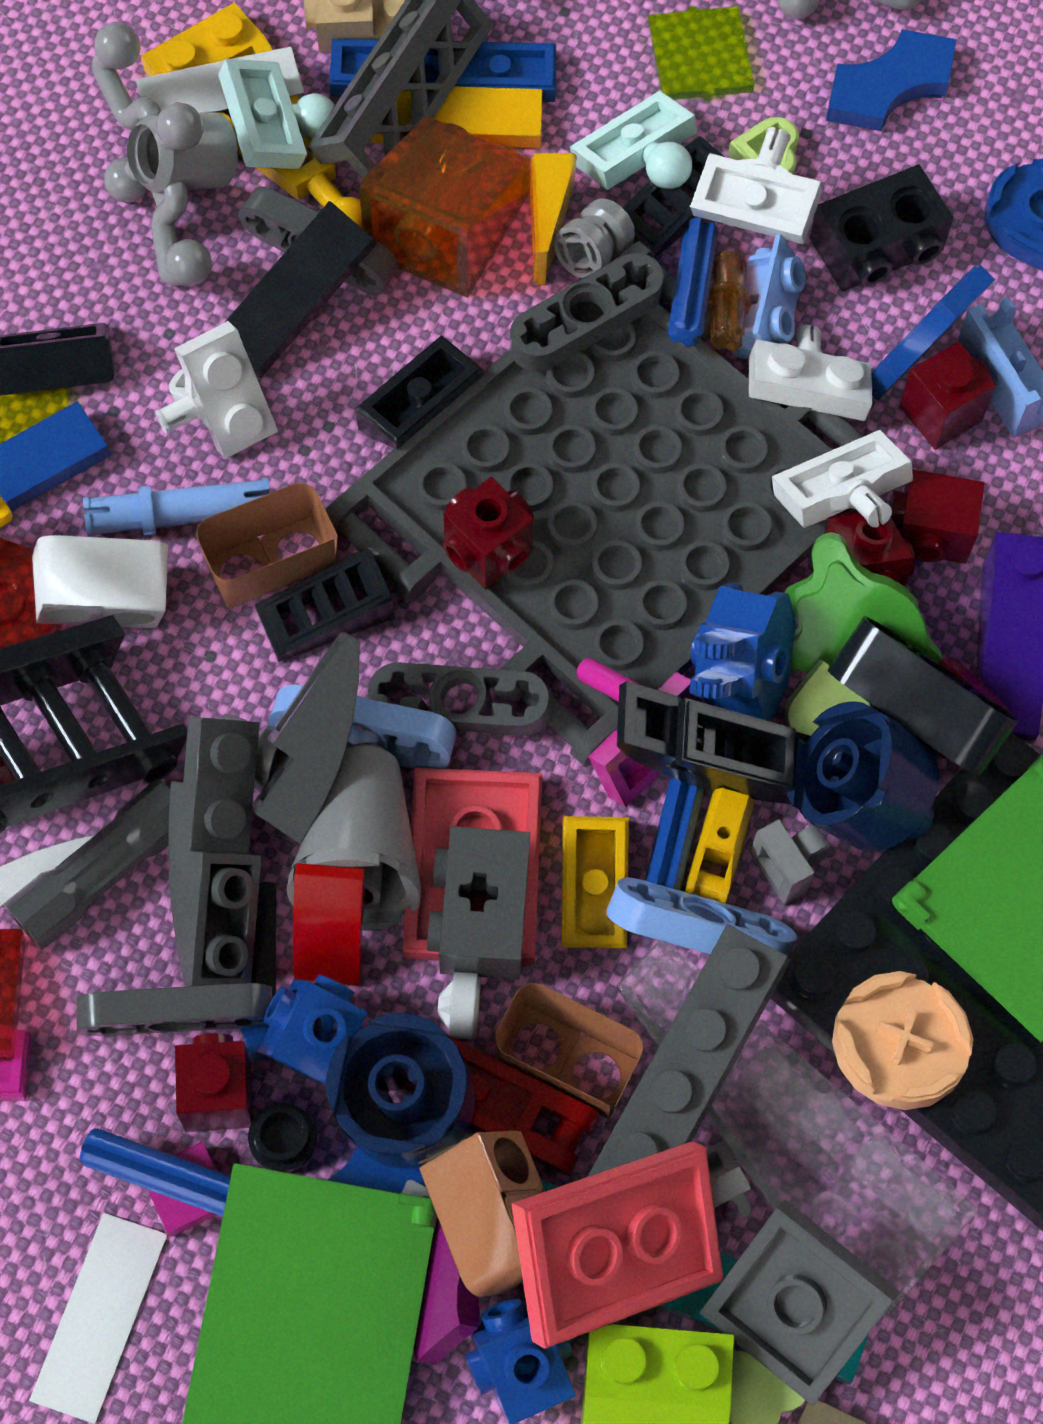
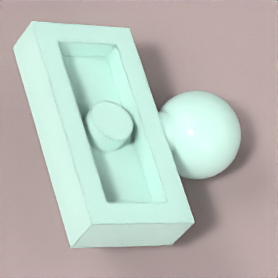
[218,59,335,169]
[570,91,698,190]

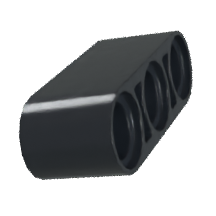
[828,616,1019,776]

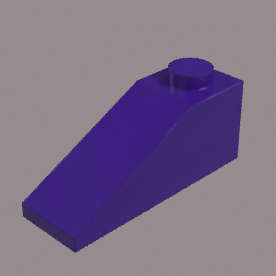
[976,532,1043,741]

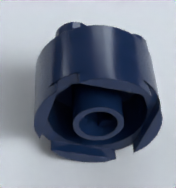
[787,701,939,852]
[326,1013,476,1168]

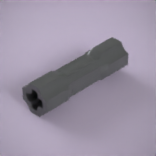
[3,779,170,950]

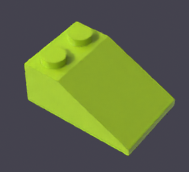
[581,1324,734,1424]

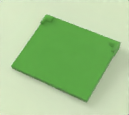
[892,753,1043,1043]
[182,1163,437,1424]

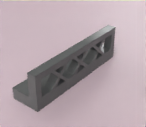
[307,0,493,193]

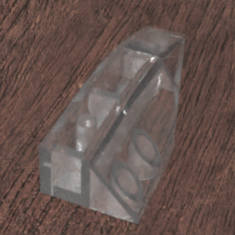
[617,940,979,1317]

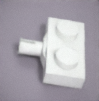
[690,127,823,245]
[154,321,278,459]
[749,325,872,421]
[772,430,913,528]

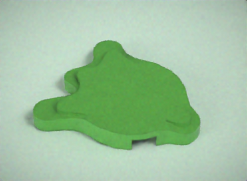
[784,532,943,673]

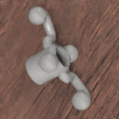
[92,22,238,287]

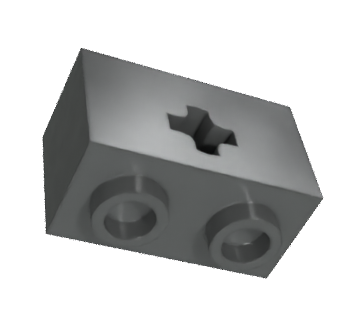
[427,826,530,980]

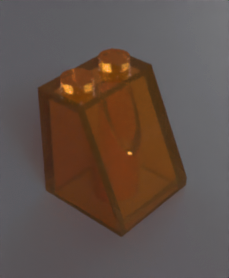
[359,116,530,298]

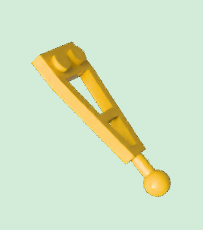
[141,2,373,234]

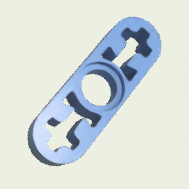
[268,685,457,769]
[606,878,797,956]

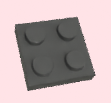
[699,1200,900,1406]

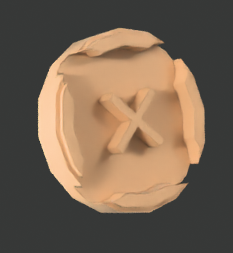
[832,971,973,1110]

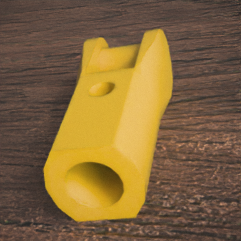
[685,788,755,903]

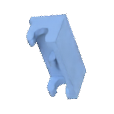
[957,297,1043,438]

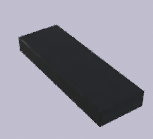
[224,201,377,379]

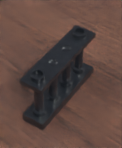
[0,615,188,833]

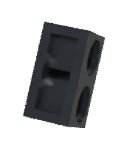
[809,164,954,292]

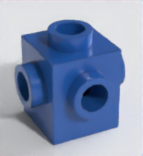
[257,974,368,1085]
[464,1299,576,1424]

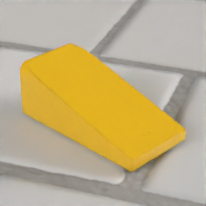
[529,153,577,285]
[561,816,629,949]

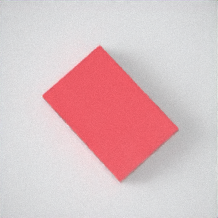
[403,767,543,965]
[511,1141,724,1349]

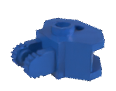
[690,583,796,721]

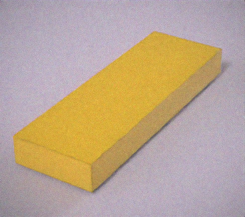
[370,86,542,148]

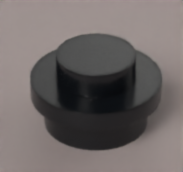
[248,1103,317,1173]

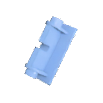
[729,234,806,359]

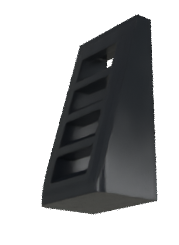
[623,136,724,258]
[255,549,394,662]
[675,698,795,801]

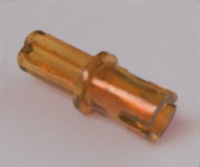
[708,251,751,352]

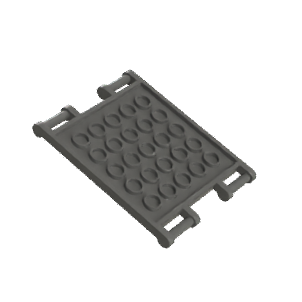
[325,241,864,767]

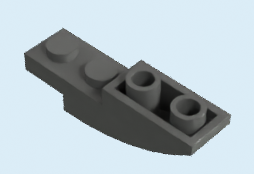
[168,716,262,987]

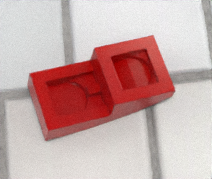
[293,863,365,986]

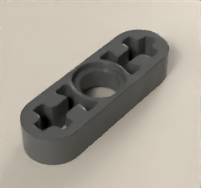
[238,187,399,295]
[510,253,664,372]
[368,662,554,736]
[77,983,272,1036]

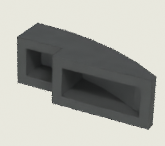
[252,632,360,844]

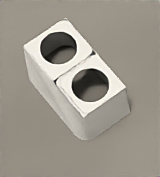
[32,535,168,628]

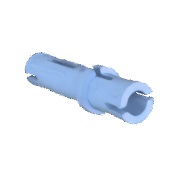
[83,478,270,537]

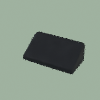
[0,322,115,396]
[355,335,484,449]

